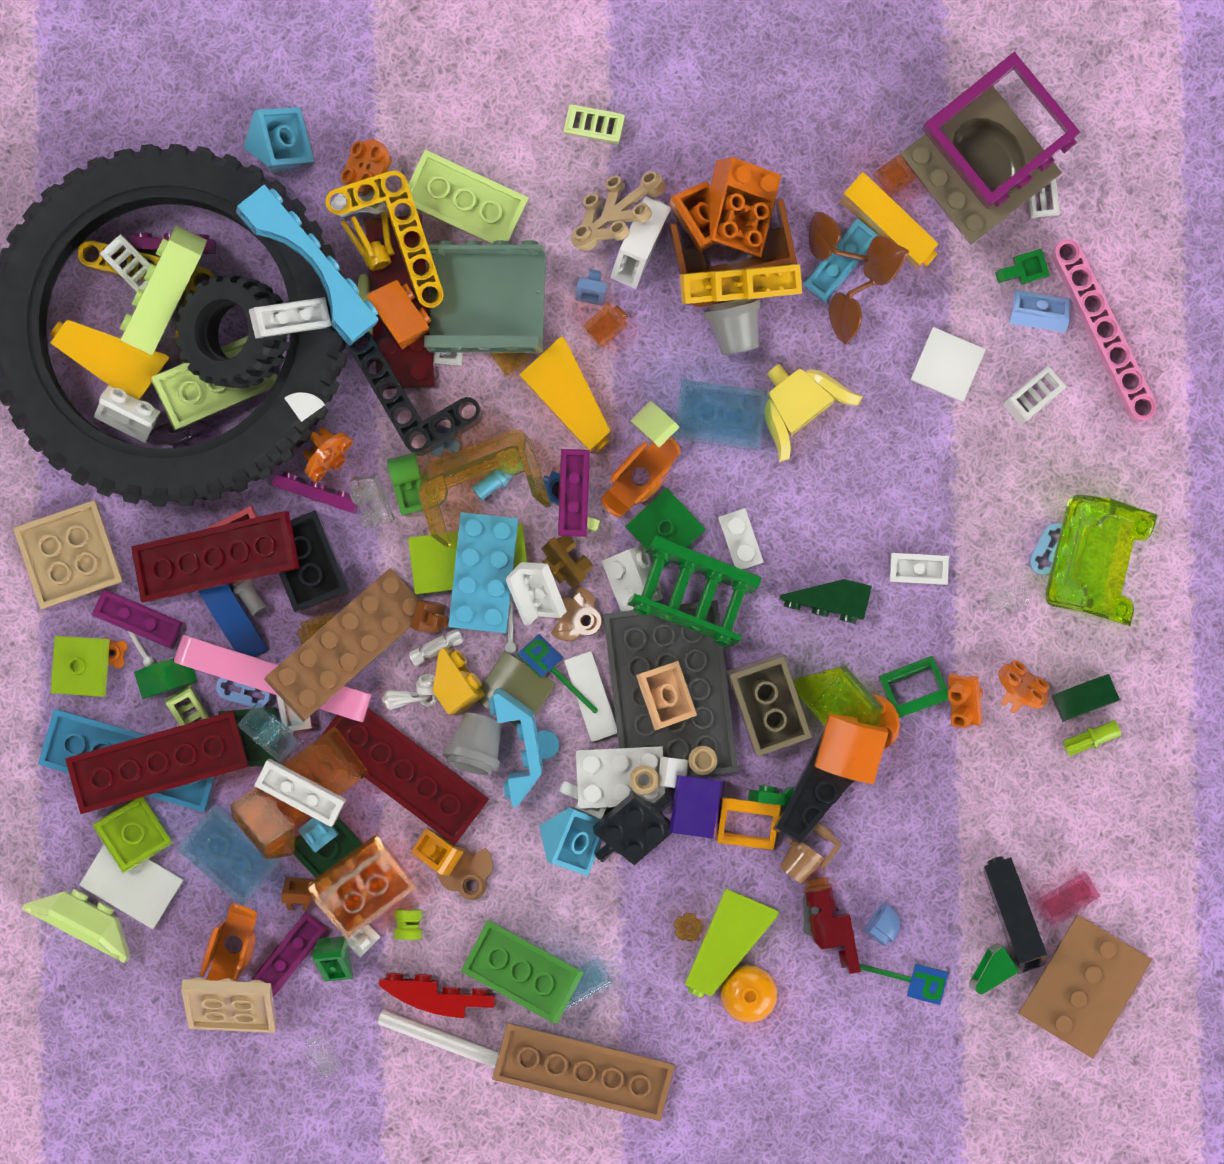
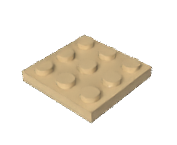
[13,500,124,610]
[181,977,276,1033]

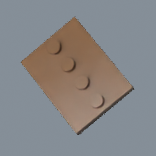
[1018,914,1152,1059]

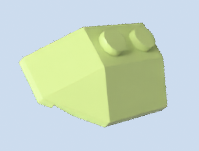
[22,889,130,963]

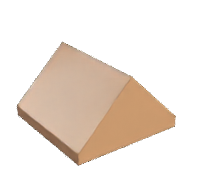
[636,661,697,730]

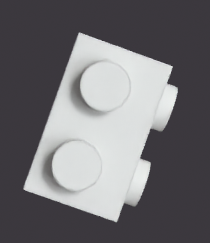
[94,385,161,443]
[602,546,663,611]
[506,562,567,625]

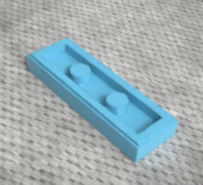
[803,218,879,303]

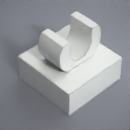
[341,916,381,957]

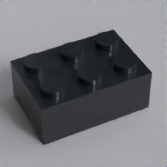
[279,510,351,613]

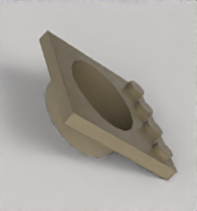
[899,86,1062,245]

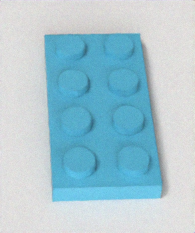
[449,512,518,633]

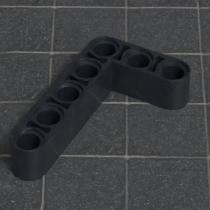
[347,332,483,456]

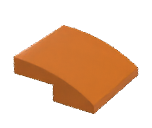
[815,713,888,784]

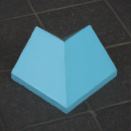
[243,107,315,173]
[539,806,603,876]

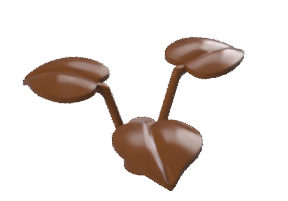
[809,212,909,344]

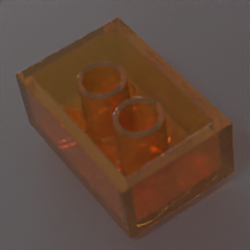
[268,726,369,828]
[307,834,417,940]

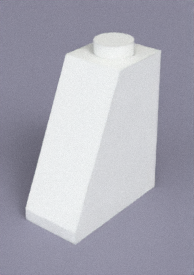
[610,196,671,289]

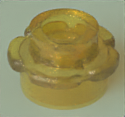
[674,913,702,941]

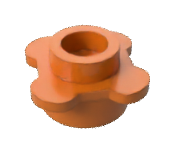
[103,638,128,669]

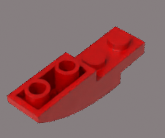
[379,973,495,1018]

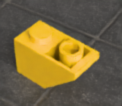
[433,648,485,716]

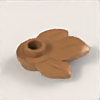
[551,586,602,641]
[437,845,493,900]

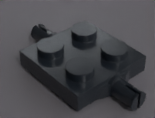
[593,791,673,865]

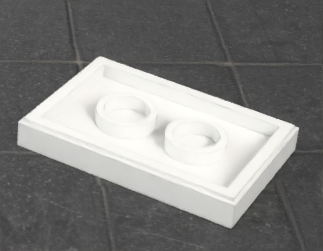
[80,845,184,930]

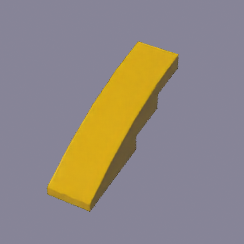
[679,264,802,304]

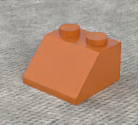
[669,181,718,253]
[366,280,432,350]

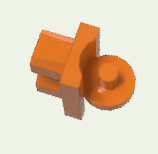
[948,673,983,728]

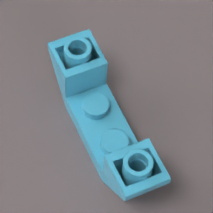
[489,688,544,807]

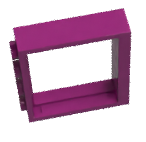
[922,51,1080,209]

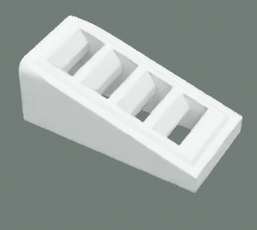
[100,234,150,292]
[1003,365,1067,426]

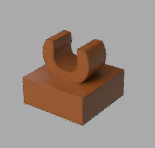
[411,600,449,633]
[282,877,314,911]

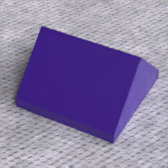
[669,775,725,839]

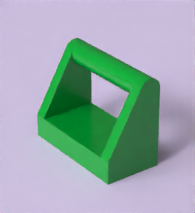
[878,656,948,718]
[969,943,1019,994]

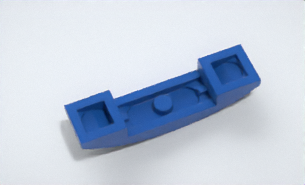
[198,584,269,657]

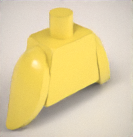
[764,364,863,462]

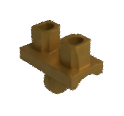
[541,536,593,589]

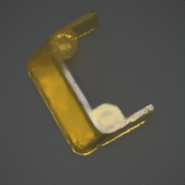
[419,429,551,547]

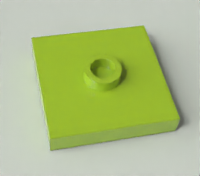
[50,636,110,697]
[92,797,173,874]

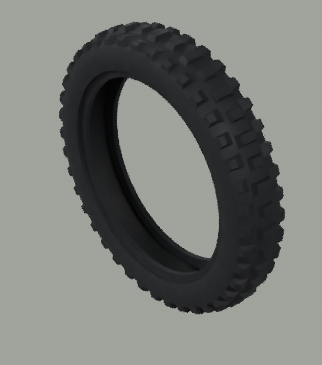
[0,144,347,507]

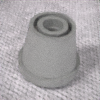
[703,299,761,355]
[442,713,502,776]

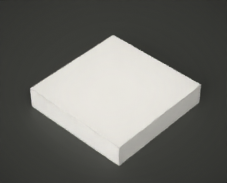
[910,327,986,403]

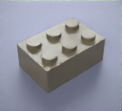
[726,652,812,757]

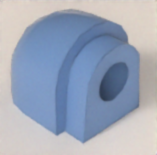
[863,902,900,946]

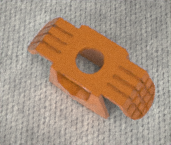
[601,436,681,517]
[200,903,258,982]

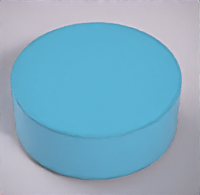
[538,730,559,759]

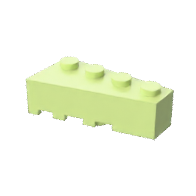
[119,225,207,355]

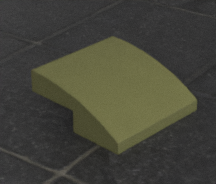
[478,651,556,727]

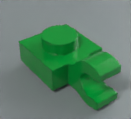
[995,248,1050,285]
[748,785,794,806]

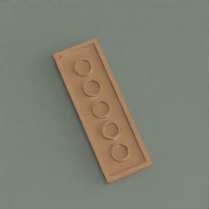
[264,568,420,722]
[492,1022,675,1121]

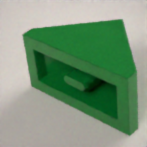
[134,658,198,699]
[312,936,353,982]

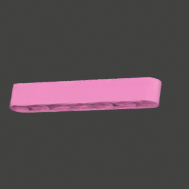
[1052,239,1157,422]
[174,634,372,722]

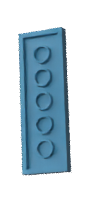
[38,709,216,812]

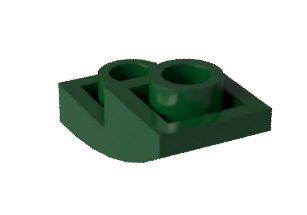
[1052,674,1120,722]

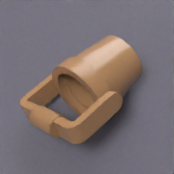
[779,822,841,884]

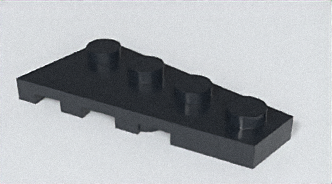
[773,731,855,843]

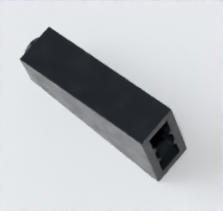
[983,856,1047,975]

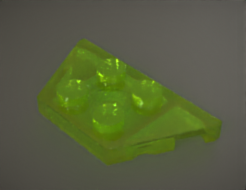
[793,664,883,726]

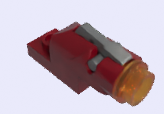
[803,877,861,974]

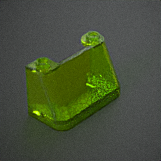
[1045,494,1157,626]

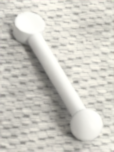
[505,594,516,653]
[127,631,154,667]

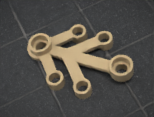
[571,171,666,251]

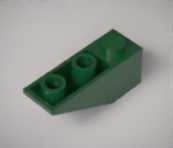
[778,579,872,624]

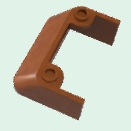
[668,198,797,307]

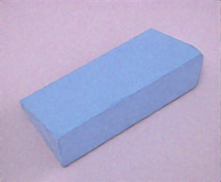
[1009,290,1071,333]

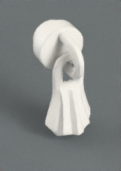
[331,191,387,218]
[382,674,438,710]

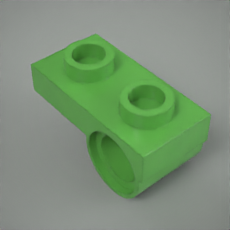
[387,453,430,516]

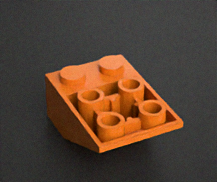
[710,157,781,258]

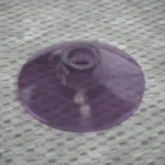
[149,420,207,448]

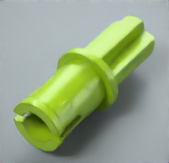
[1063,720,1121,755]

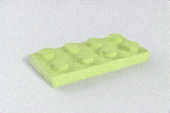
[403,150,529,245]
[151,336,278,431]

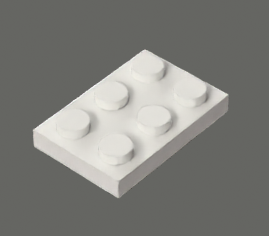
[576,746,665,809]

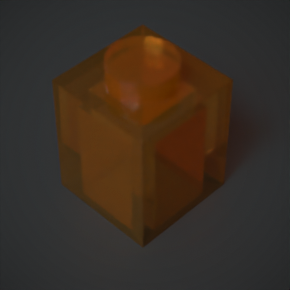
[874,154,916,198]
[583,303,628,350]

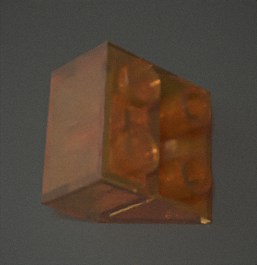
[230,787,296,859]

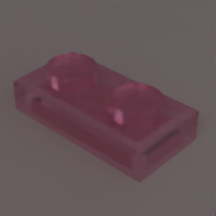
[1035,871,1101,926]

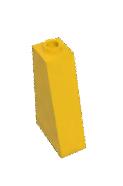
[840,172,939,269]
[49,320,169,400]
[519,336,611,452]

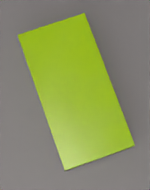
[408,524,527,595]

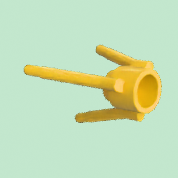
[341,210,395,271]

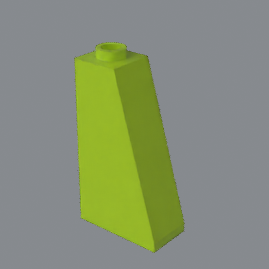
[684,887,779,998]

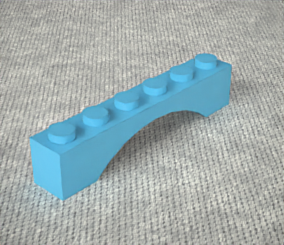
[236,184,379,346]

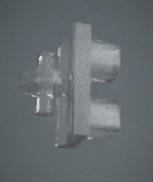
[349,474,395,529]

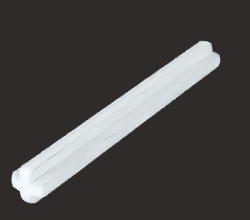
[378,1010,499,1068]

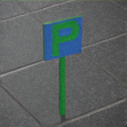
[516,634,598,713]
[860,963,949,1005]

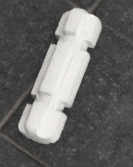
[409,629,463,666]

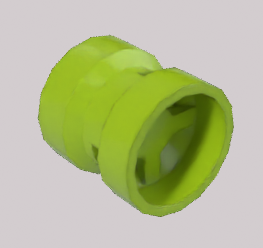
[393,909,423,940]

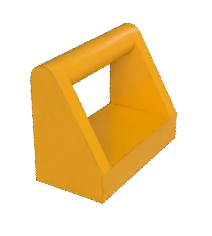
[716,797,781,850]

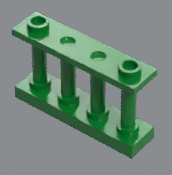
[627,535,762,647]

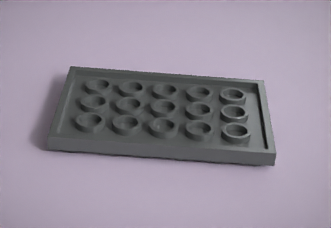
[603,600,738,777]

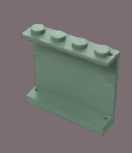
[424,240,546,353]

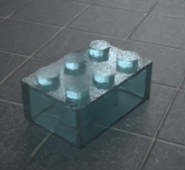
[673,379,767,451]
[177,804,284,906]

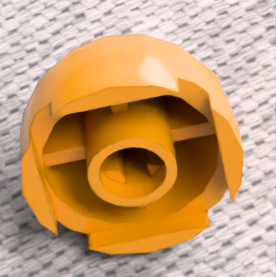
[720,965,778,1023]

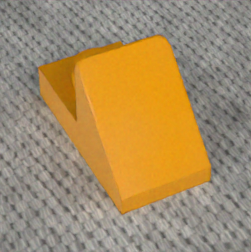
[411,828,464,876]

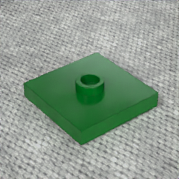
[625,488,706,569]

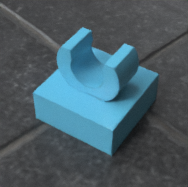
[298,818,339,852]

